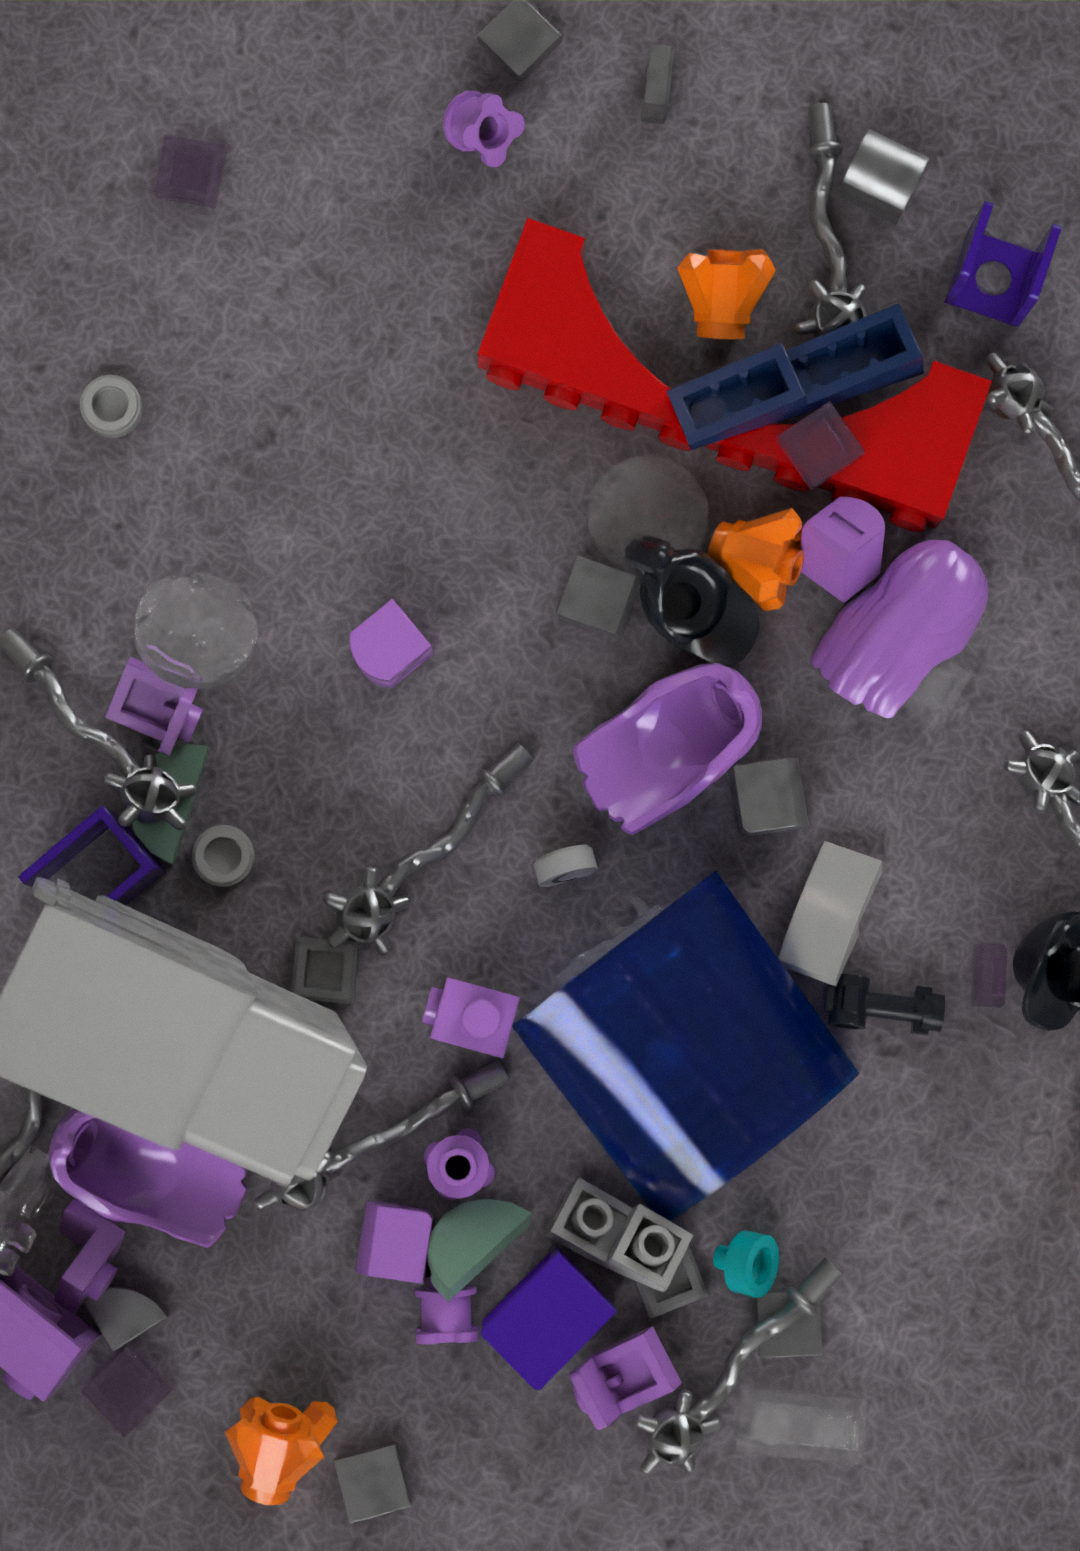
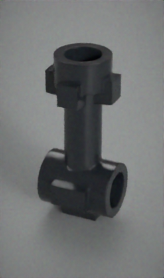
[824,974,945,1036]

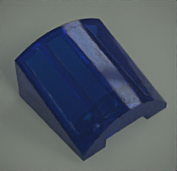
[512,870,860,1221]

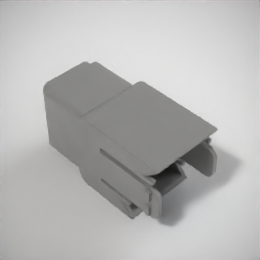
[0,877,367,1186]

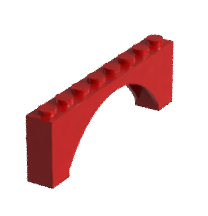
[477,218,992,532]

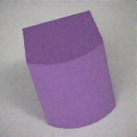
[801,497,885,603]
[349,599,434,688]
[355,1201,434,1284]

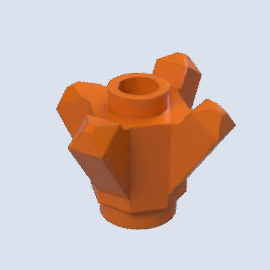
[677,249,776,339]
[708,508,804,611]
[224,1397,338,1505]

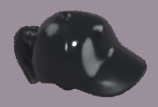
[624,536,760,667]
[1013,911,1080,1031]

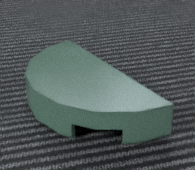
[132,744,210,865]
[427,1199,532,1302]

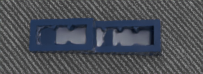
[667,303,924,450]

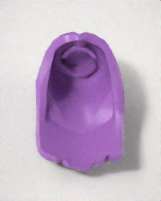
[810,540,989,718]
[573,663,762,835]
[48,1108,248,1248]

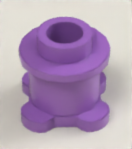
[443,90,525,167]
[423,1128,495,1201]
[414,1274,479,1344]

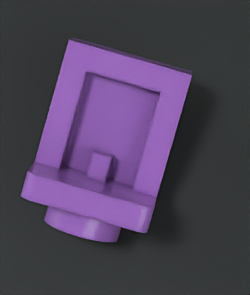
[105,657,203,756]
[422,977,520,1058]
[53,1199,125,1314]
[569,1326,682,1430]

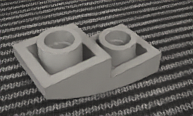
[778,841,882,986]
[545,1177,693,1292]

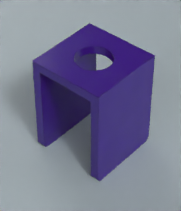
[944,201,1062,327]
[18,805,166,906]
[481,1245,617,1390]

